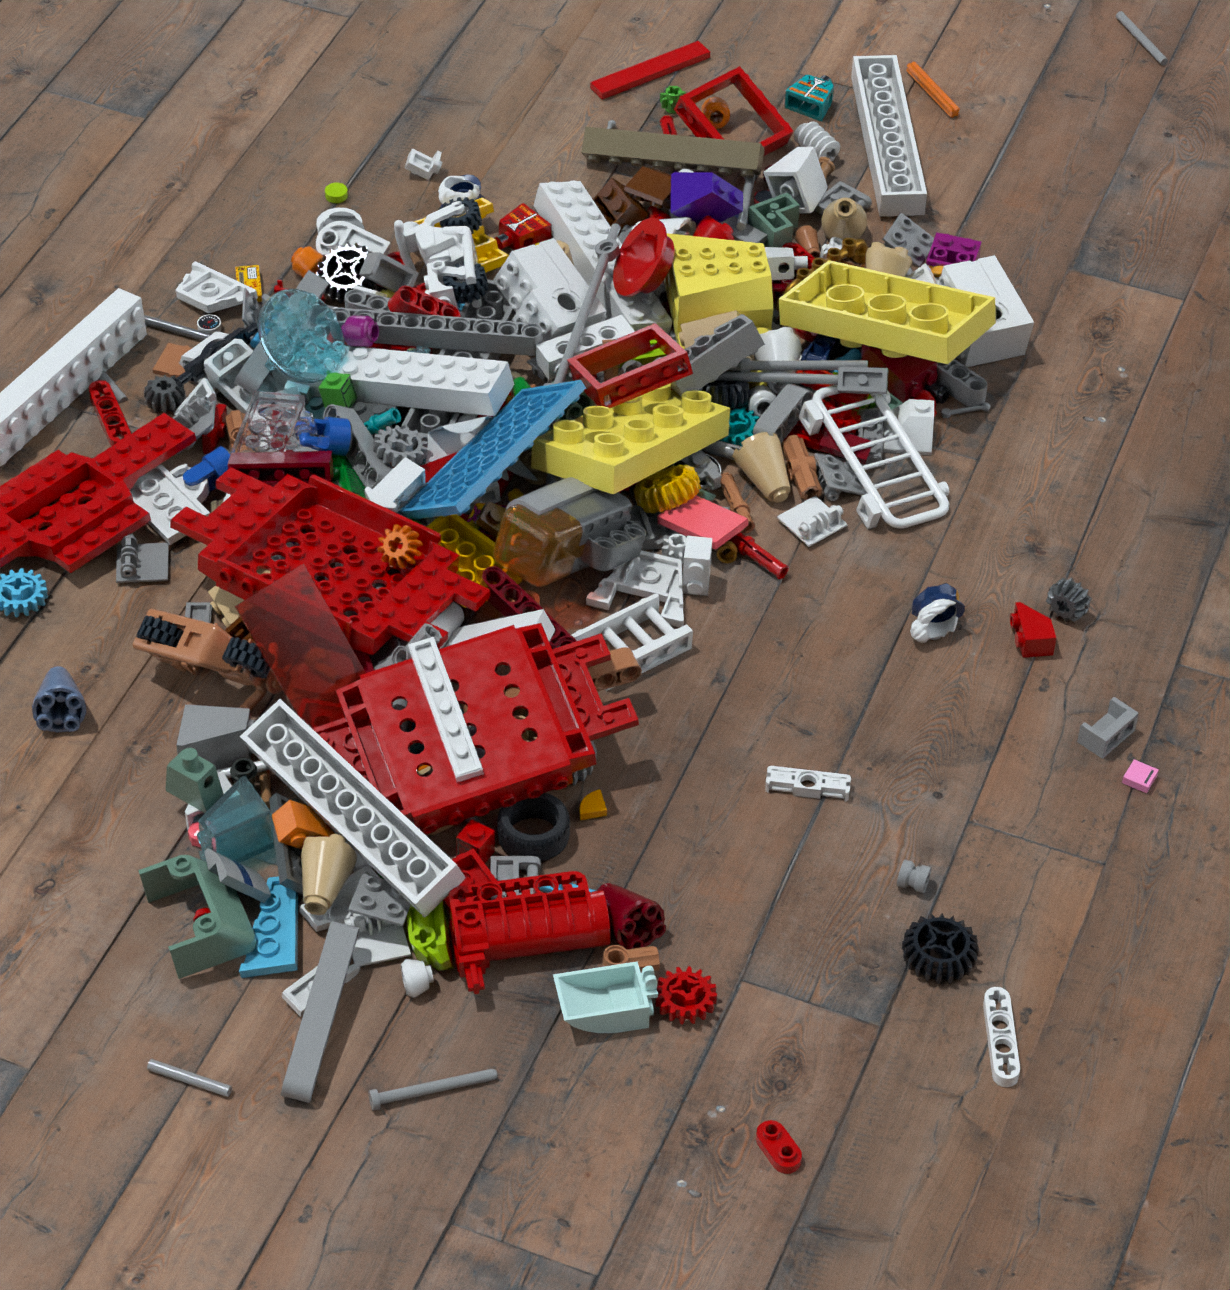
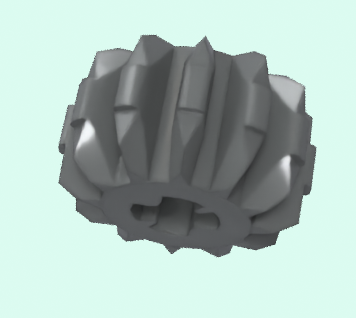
[144,374,186,413]
[1046,578,1092,622]

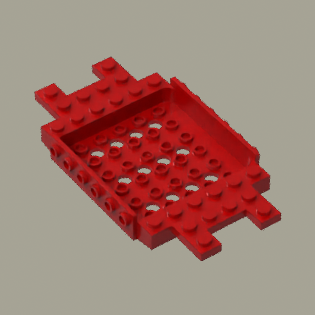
[170,467,490,655]
[312,623,639,834]

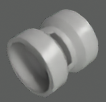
[897,859,932,894]

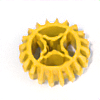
[633,465,701,514]

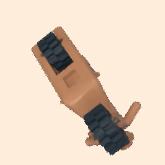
[133,608,287,711]

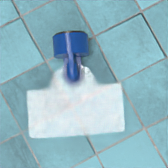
[230,391,353,456]

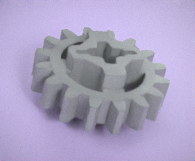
[373,425,428,467]

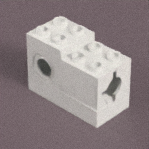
[493,238,606,342]
[939,255,1034,367]

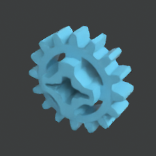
[0,568,48,617]

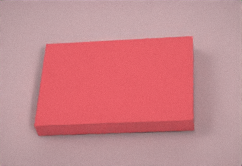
[657,495,748,550]

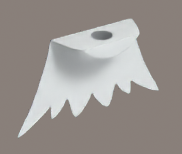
[426,416,537,481]

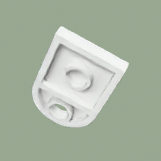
[316,221,392,280]

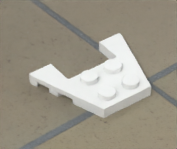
[586,550,684,628]

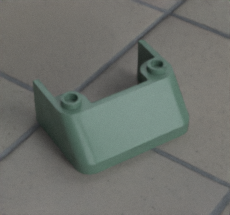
[138,855,256,979]

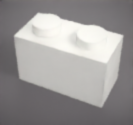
[682,536,712,596]

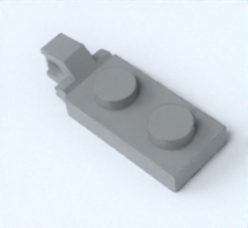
[677,450,722,490]

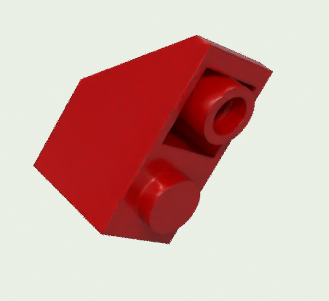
[1010,602,1056,658]

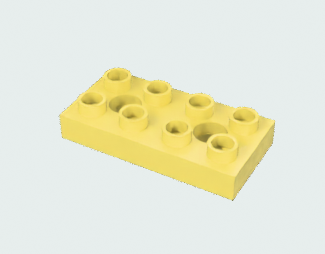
[531,383,730,494]

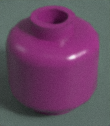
[341,315,379,347]

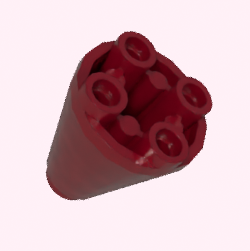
[597,883,666,950]

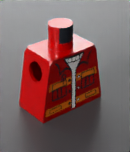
[494,203,552,250]

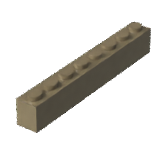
[581,127,764,178]

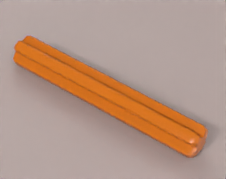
[906,62,960,118]

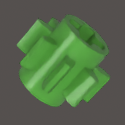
[660,86,686,114]

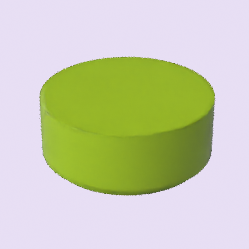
[325,183,348,203]

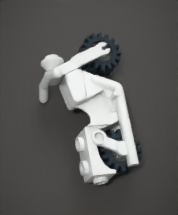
[394,197,489,309]

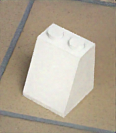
[763,147,828,213]

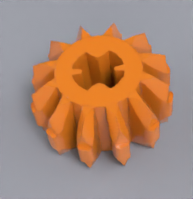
[377,525,423,569]

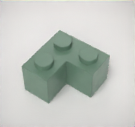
[748,192,800,248]

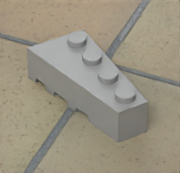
[654,314,765,396]

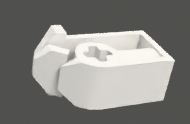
[365,457,426,514]

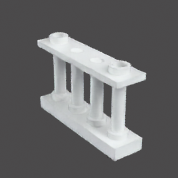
[572,593,693,691]

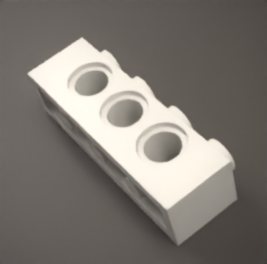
[536,315,635,380]

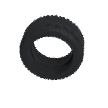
[497,792,570,862]

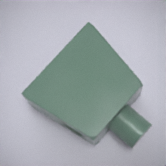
[166,748,224,814]

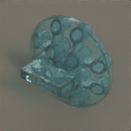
[258,289,345,383]

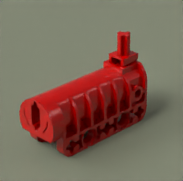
[449,871,610,994]

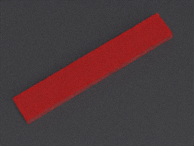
[590,41,710,100]

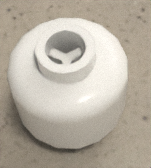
[746,385,776,418]

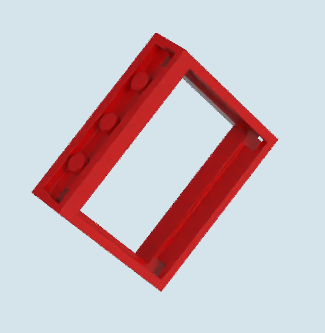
[674,66,794,157]
[567,323,693,408]

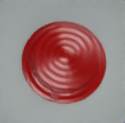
[613,218,674,297]

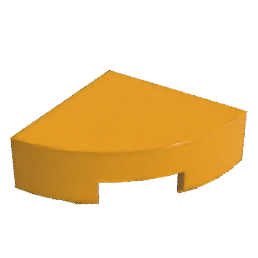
[580,789,607,820]

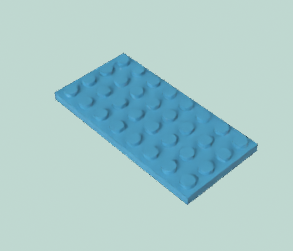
[397,380,586,520]

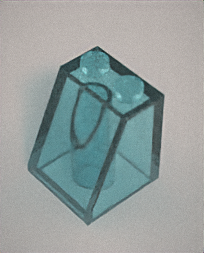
[197,776,274,863]

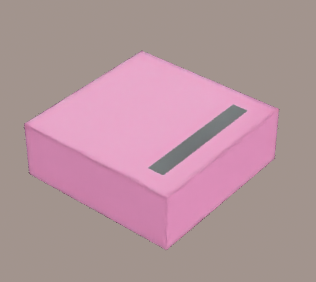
[1122,760,1159,793]

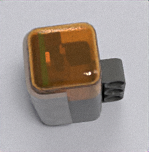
[493,477,646,587]

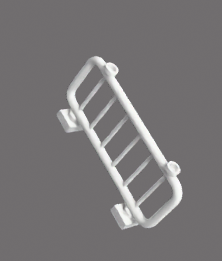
[799,385,949,529]

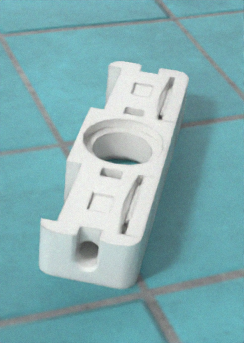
[765,766,851,802]

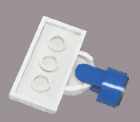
[130,446,231,545]

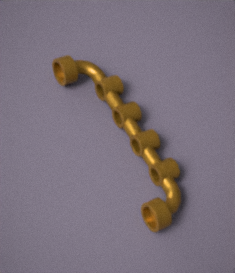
[777,238,869,311]

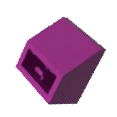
[926,232,982,266]

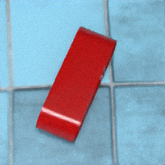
[388,285,460,317]

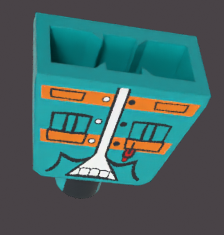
[785,75,834,121]

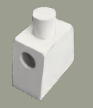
[765,247,808,280]

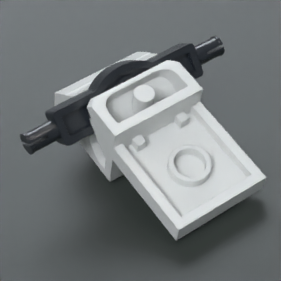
[175,322,284,420]

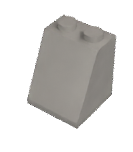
[176,704,255,770]

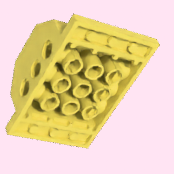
[664,233,773,349]

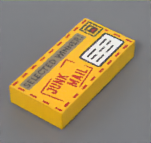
[235,265,262,302]

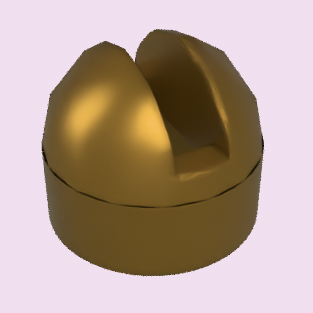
[717,541,737,563]

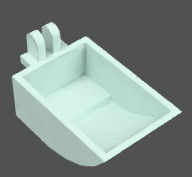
[553,961,658,1033]

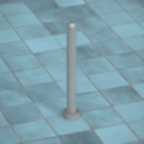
[368,1069,497,1111]

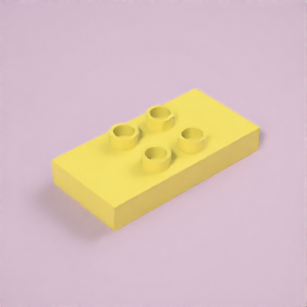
[779,260,996,364]

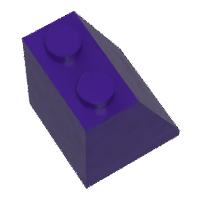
[671,172,744,226]

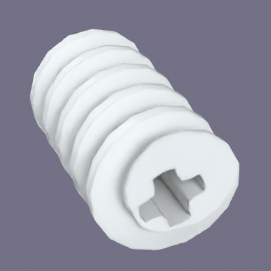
[794,121,840,162]

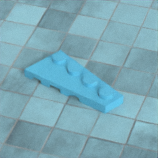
[239,876,298,978]

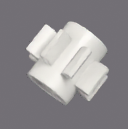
[662,534,686,564]

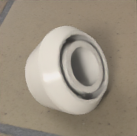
[401,959,434,998]

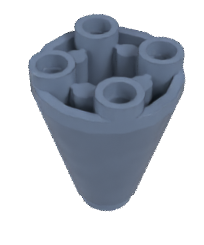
[32,666,86,733]

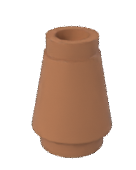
[795,225,821,258]

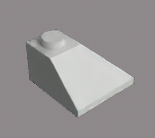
[883,399,934,455]

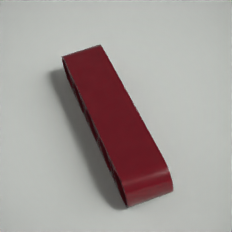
[480,566,577,649]

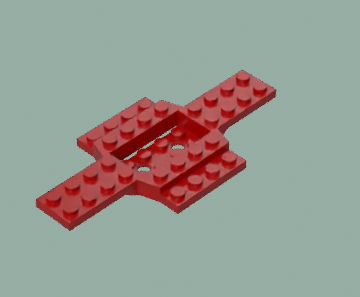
[0,413,197,573]

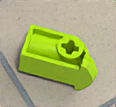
[407,901,454,971]

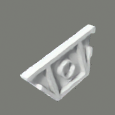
[176,261,258,313]

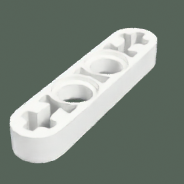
[983,987,1020,1087]

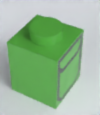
[318,373,357,409]

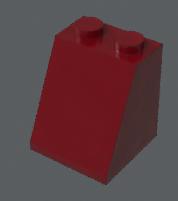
[862,344,938,403]

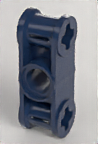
[801,334,842,371]

